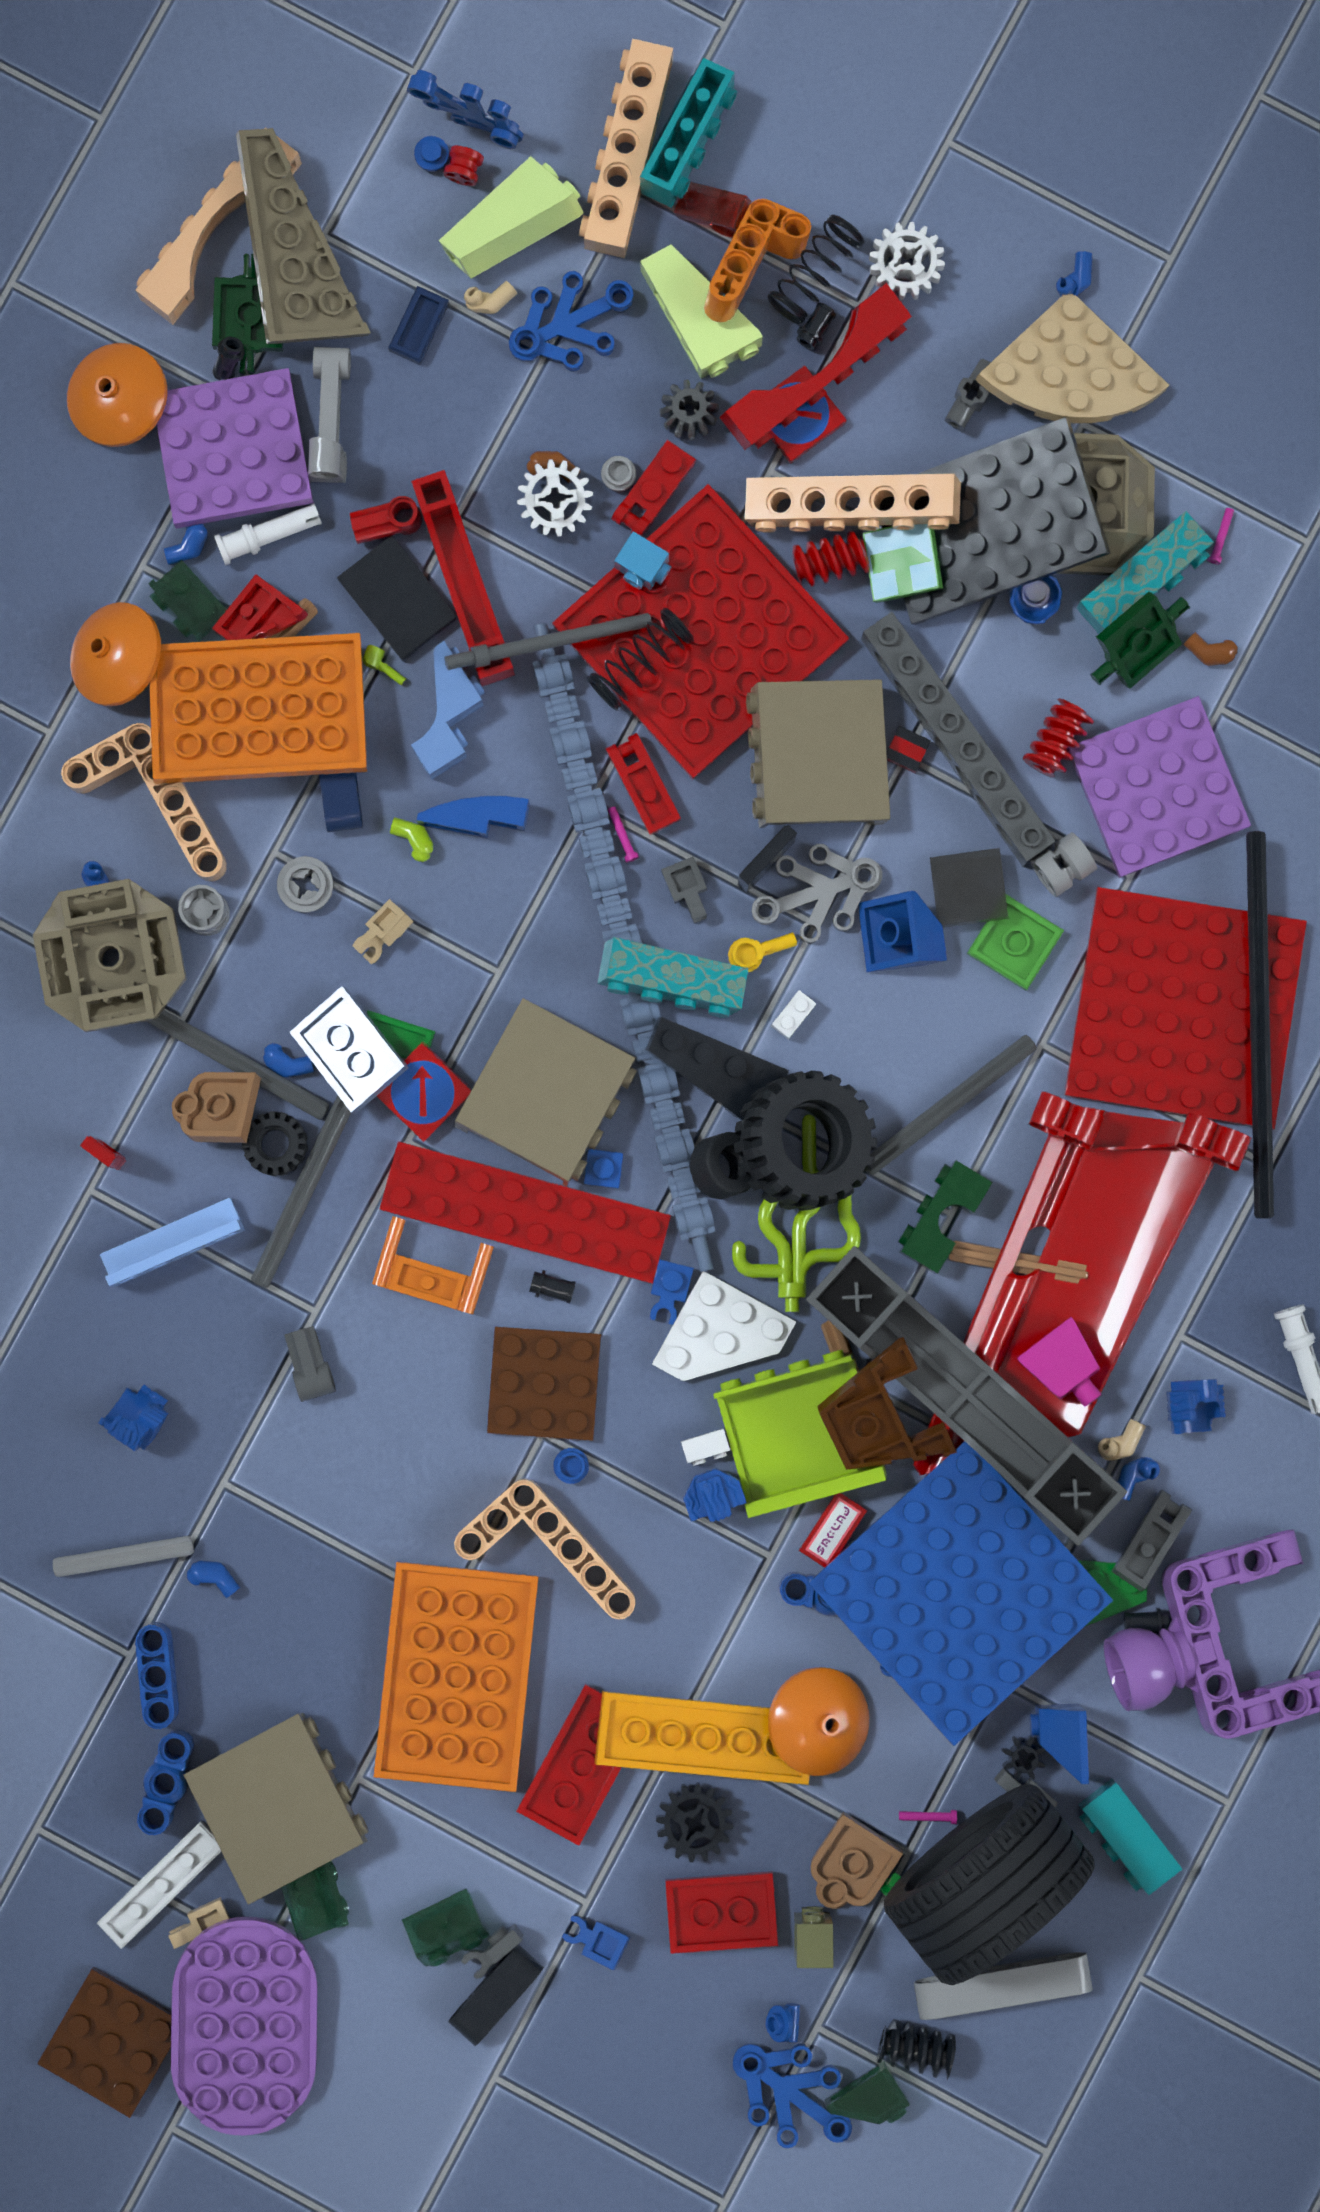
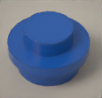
[414,136,449,172]
[553,1448,589,1484]

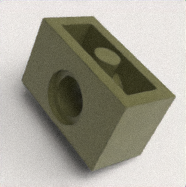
[794,1906,833,1968]

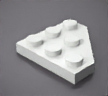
[652,1271,796,1381]

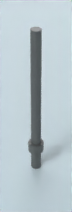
[444,613,652,670]

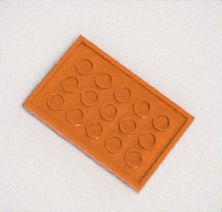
[150,633,367,784]
[373,1561,539,1792]

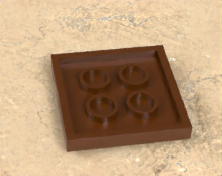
[487,1327,601,1441]
[37,1967,172,2118]

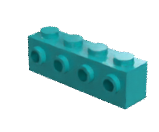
[640,57,738,208]

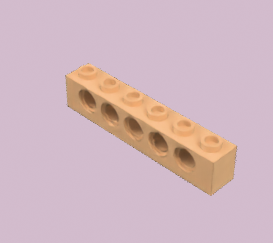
[579,39,673,258]
[745,474,961,532]

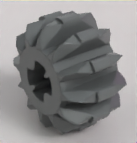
[660,379,719,441]

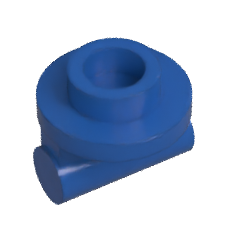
[765,2003,800,2042]

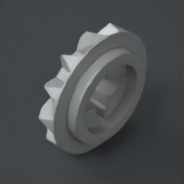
[277,856,334,913]

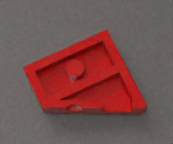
[212,574,308,640]

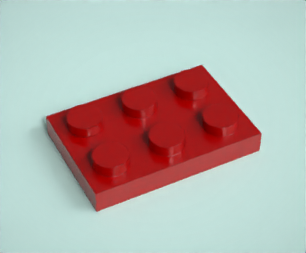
[665,1871,778,1954]

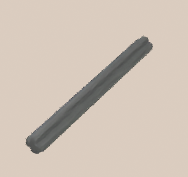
[146,1010,330,1120]
[867,1035,1037,1175]
[251,1095,351,1288]

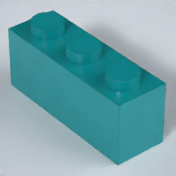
[1078,1778,1182,1896]

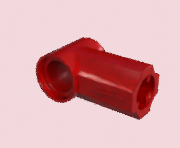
[350,496,422,544]

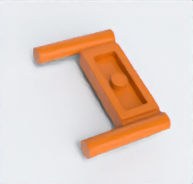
[372,1216,494,1314]

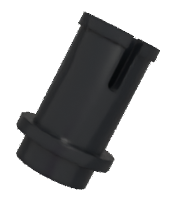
[796,303,837,350]
[212,336,245,381]
[529,1270,576,1304]
[1124,1608,1169,1634]

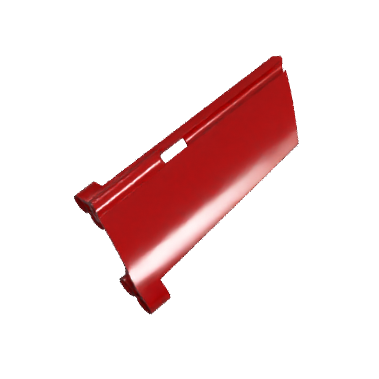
[913,1091,1252,1475]

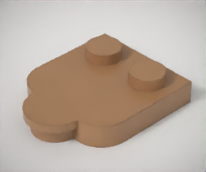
[172,1072,261,1143]
[811,1811,903,1909]

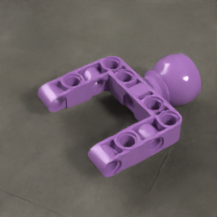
[1103,1529,1320,1739]

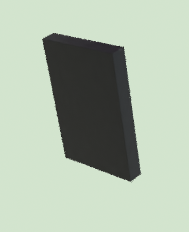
[337,535,457,661]

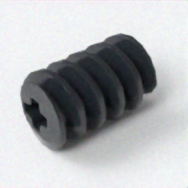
[877,2019,956,2080]

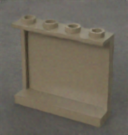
[746,679,890,828]
[455,998,637,1187]
[184,1713,369,1905]

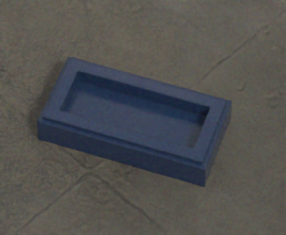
[388,286,450,365]

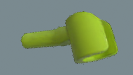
[363,645,406,685]

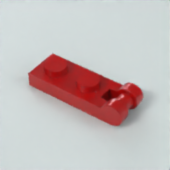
[611,440,696,537]
[605,733,681,836]

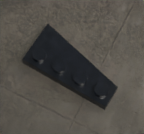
[645,1017,789,1120]

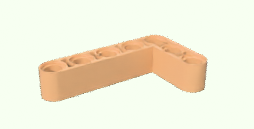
[61,723,227,881]
[454,1478,636,1620]

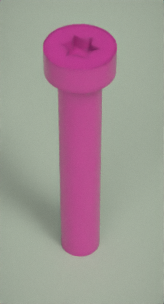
[1207,508,1234,565]
[608,806,639,863]
[899,1810,957,1824]

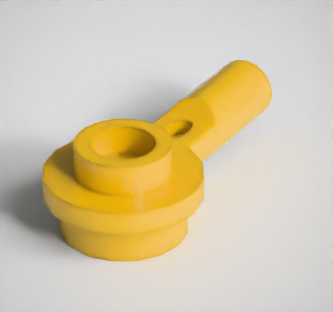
[728,932,797,973]

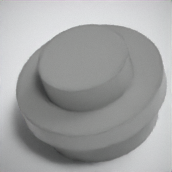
[601,456,636,492]

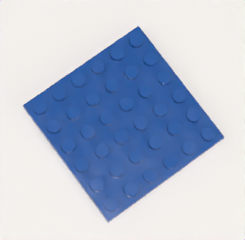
[808,1441,1113,1746]

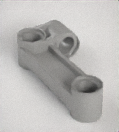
[308,347,351,483]

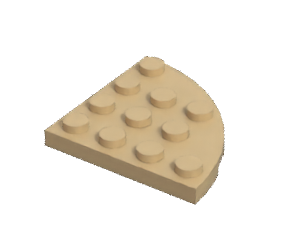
[975,294,1169,423]

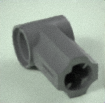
[284,1326,336,1402]

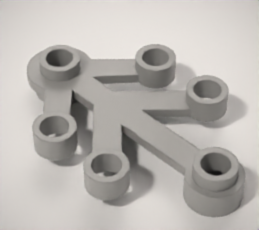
[751,844,882,943]

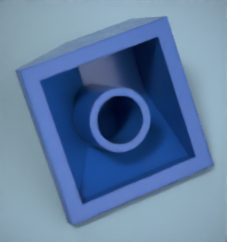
[858,891,947,972]
[1029,1704,1089,1784]

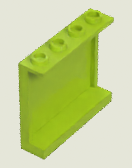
[713,1349,888,1518]

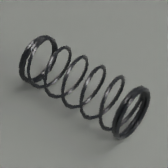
[767,214,865,324]
[587,607,694,711]

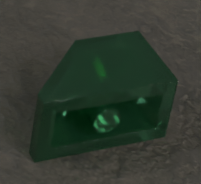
[824,2061,910,2125]

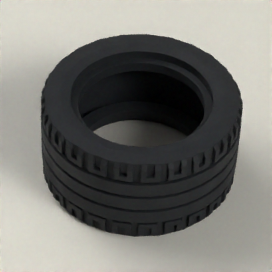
[884,1784,1095,1985]

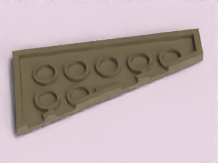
[236,128,371,344]

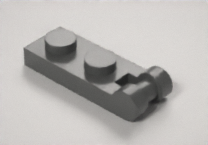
[1111,1490,1192,1591]

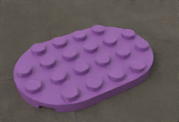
[171,1917,317,2136]

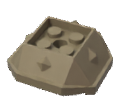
[1056,433,1155,576]
[33,879,187,1033]

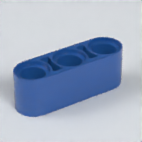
[135,1622,179,1729]

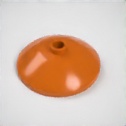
[67,343,167,447]
[70,602,161,706]
[768,1667,870,1776]

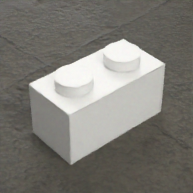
[771,990,816,1040]
[681,1429,730,1466]

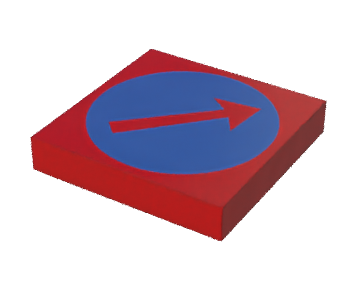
[770,365,847,464]
[377,1042,472,1142]

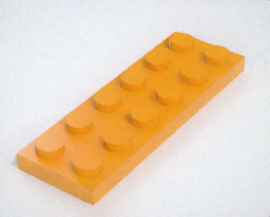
[595,1691,810,1785]

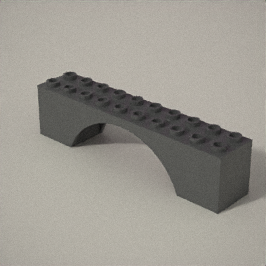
[806,1246,1127,1547]

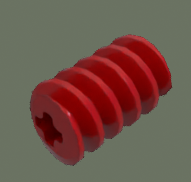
[792,531,869,587]
[1023,698,1094,778]

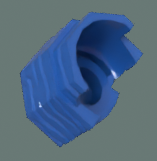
[1166,1379,1226,1434]
[98,1384,169,1451]
[683,1468,746,1522]

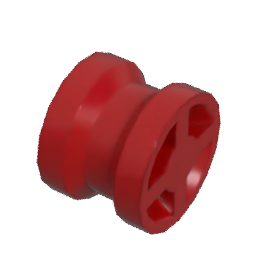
[443,145,484,186]

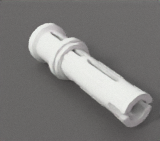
[214,503,322,566]
[1274,1304,1320,1414]

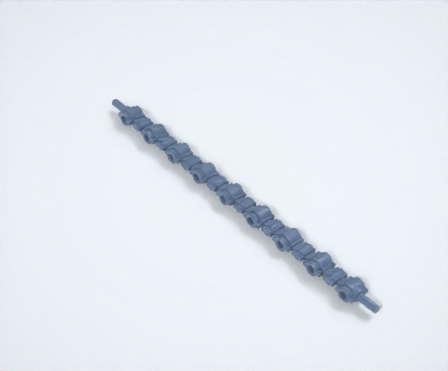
[532,623,716,1272]

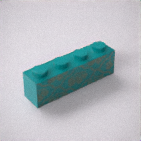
[1076,511,1214,634]
[597,937,749,1018]

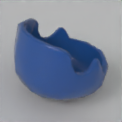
[1008,575,1062,624]

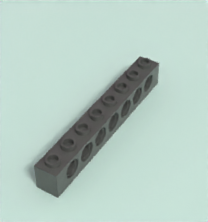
[861,612,1056,867]

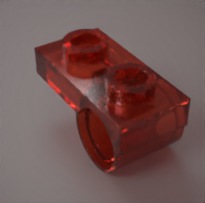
[674,182,751,238]

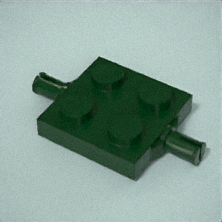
[212,254,284,374]
[1090,591,1190,689]

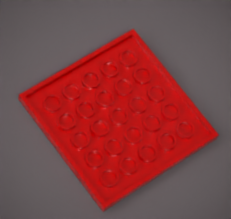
[552,484,849,780]
[1064,887,1307,1130]

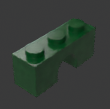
[898,1160,993,1274]

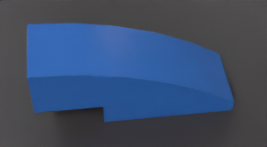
[416,796,530,838]

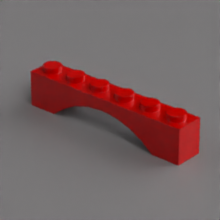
[719,283,912,450]
[411,470,515,687]

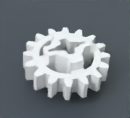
[869,222,945,300]
[517,459,593,536]

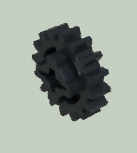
[656,1782,734,1863]

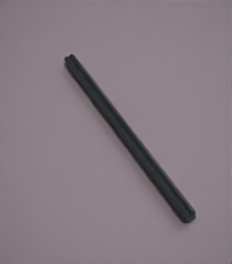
[1246,831,1274,1219]

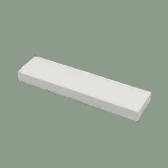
[97,1820,221,1949]

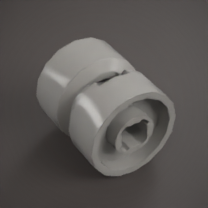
[1030,832,1097,897]
[178,885,230,936]

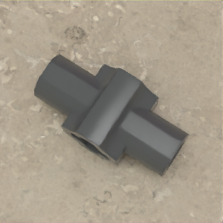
[945,359,991,431]

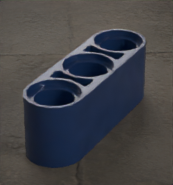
[319,773,363,833]

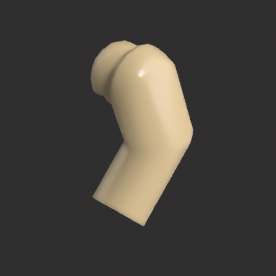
[464,281,517,314]
[1098,1419,1146,1461]

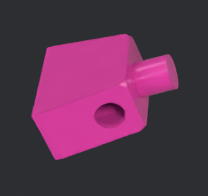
[1017,1317,1102,1408]

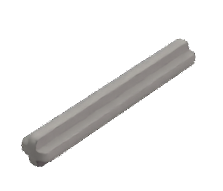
[53,1536,194,1577]

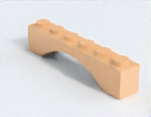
[136,127,302,325]

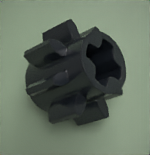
[1001,1735,1046,1780]

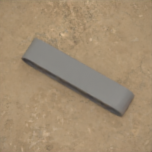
[913,1952,1093,2020]

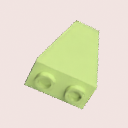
[439,156,584,279]
[640,245,763,379]

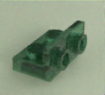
[148,560,227,642]
[281,1861,349,1941]
[402,1888,490,1967]

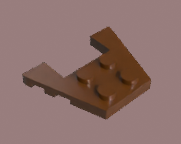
[817,1337,957,1470]

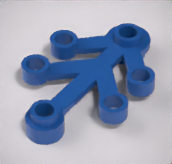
[407,70,524,149]
[509,271,633,371]
[733,2043,852,2148]

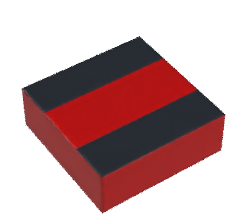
[886,726,931,773]

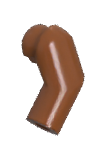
[526,451,581,484]
[1183,632,1238,666]

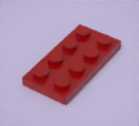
[516,1683,622,1846]

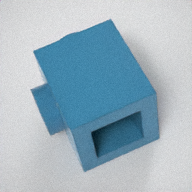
[614,531,671,590]

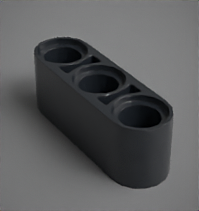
[448,1944,544,2046]

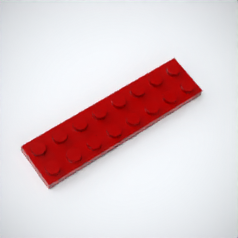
[379,1141,671,1284]

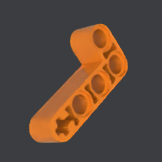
[704,199,812,322]

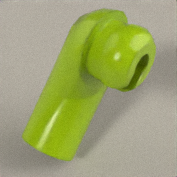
[390,817,433,862]

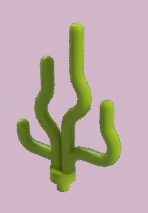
[732,1114,861,1312]

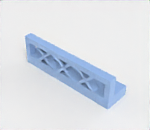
[100,1198,245,1287]

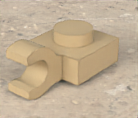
[353,899,414,964]
[168,1897,230,1949]

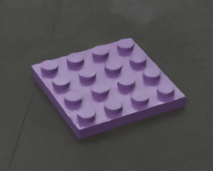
[157,368,313,529]
[1067,696,1251,878]

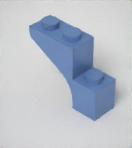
[411,641,485,779]

